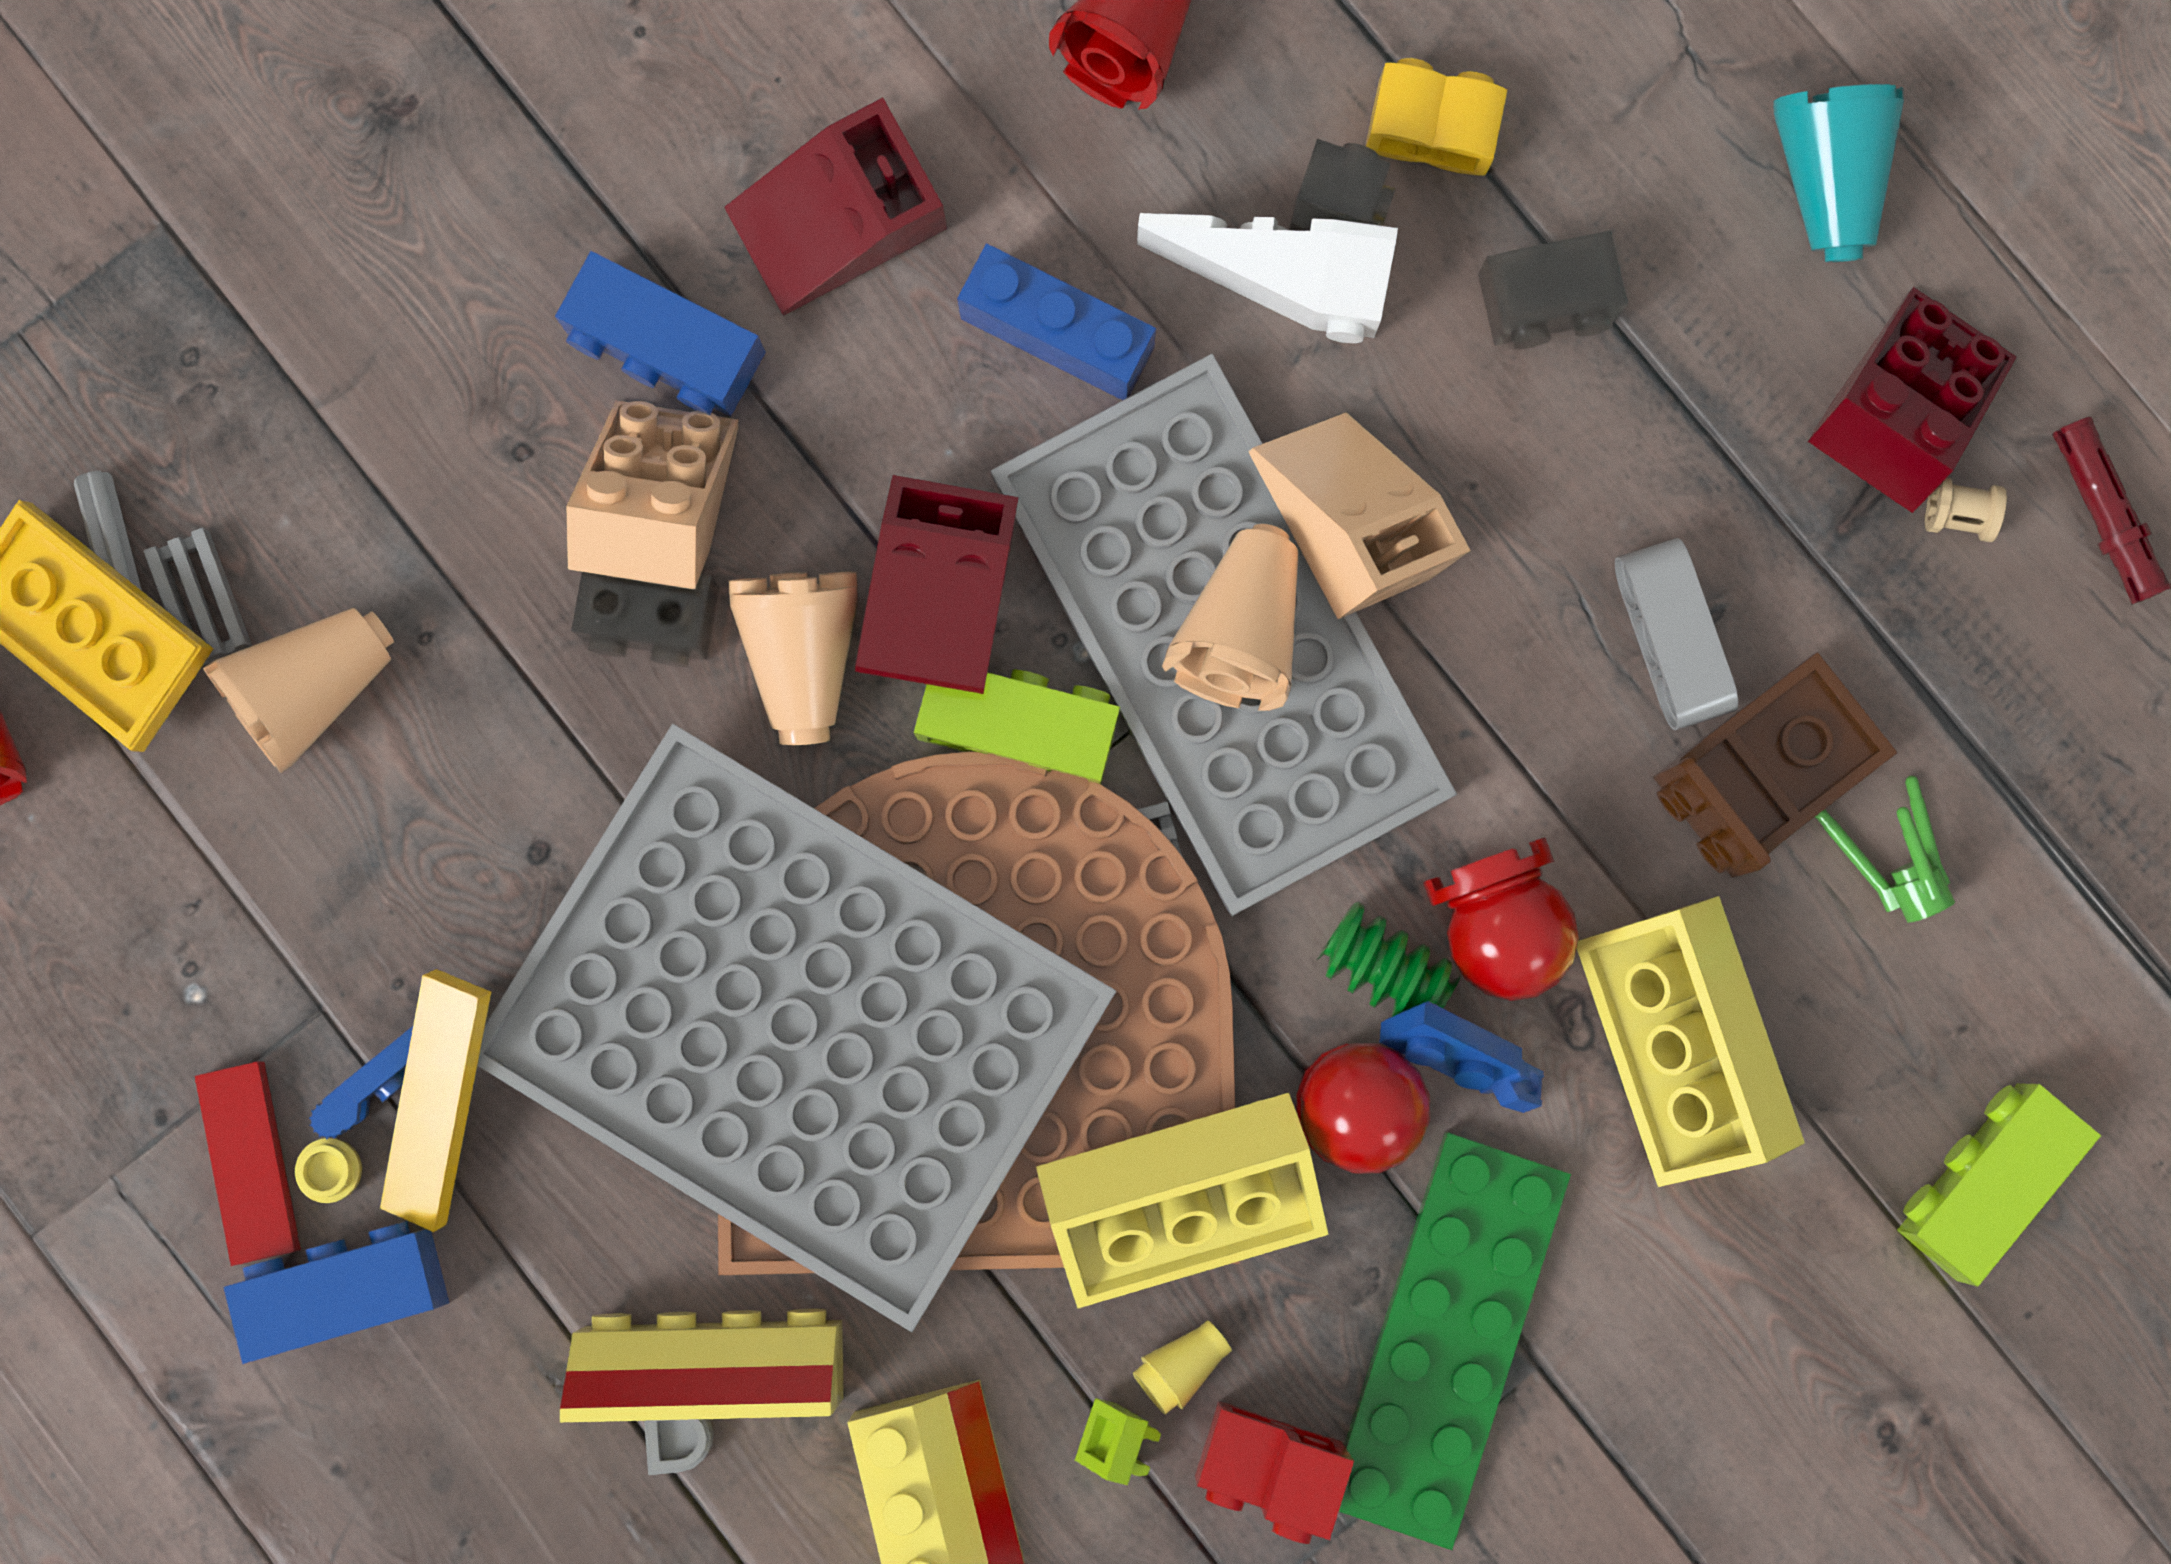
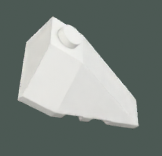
[1137,213,1398,343]

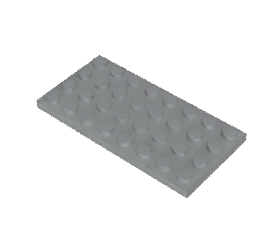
[990,353,1457,917]

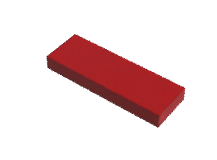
[194,1061,301,1266]

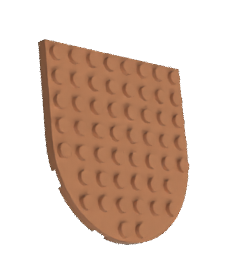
[718,752,1240,1275]

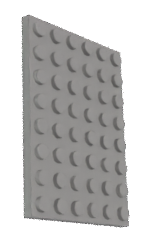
[477,723,1116,1332]

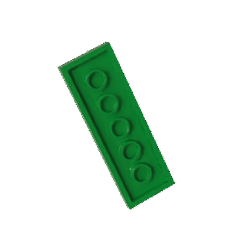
[1339,1132,1571,1550]

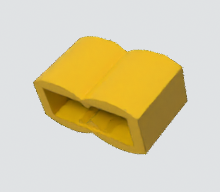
[1365,58,1507,176]

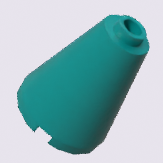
[1773,84,1904,263]

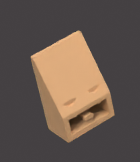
[566,400,739,589]
[1248,413,1471,619]

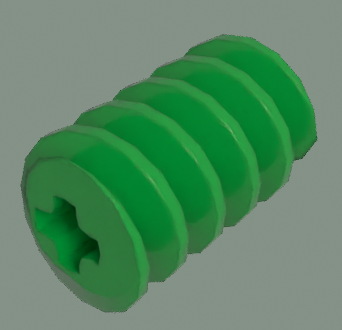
[1317,902,1461,1017]

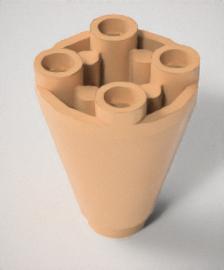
[729,572,858,745]

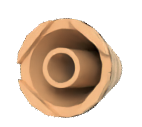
[1162,524,1298,711]
[203,608,394,773]

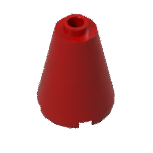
[1049,0,1191,110]

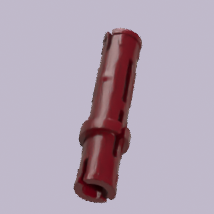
[2052,416,2171,605]

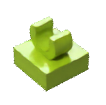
[1075,1398,1161,1485]

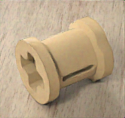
[1925,477,2007,542]

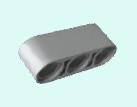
[1614,538,1738,730]

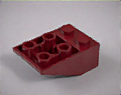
[724,97,947,316]
[1807,287,2017,513]
[855,475,1019,694]

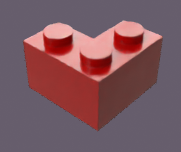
[1195,1401,1354,1544]

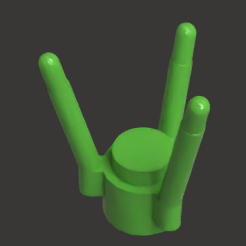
[1815,775,1955,923]

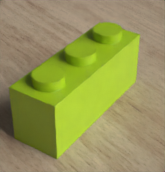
[914,669,1120,784]
[1897,1083,2101,1287]

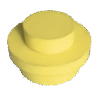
[295,1138,362,1203]

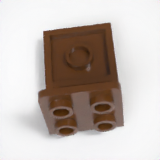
[1653,652,1898,878]

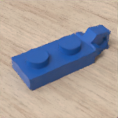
[1379,1001,1544,1113]

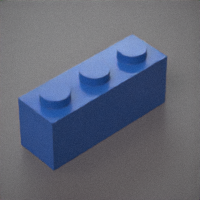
[957,243,1156,400]
[555,251,766,417]
[223,1221,450,1364]

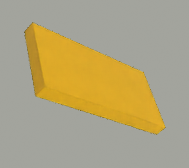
[0,500,214,752]

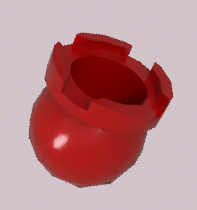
[1423,837,1579,1001]
[1296,1043,1430,1173]

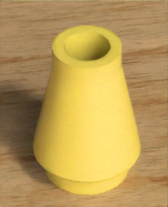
[1133,1320,1232,1415]

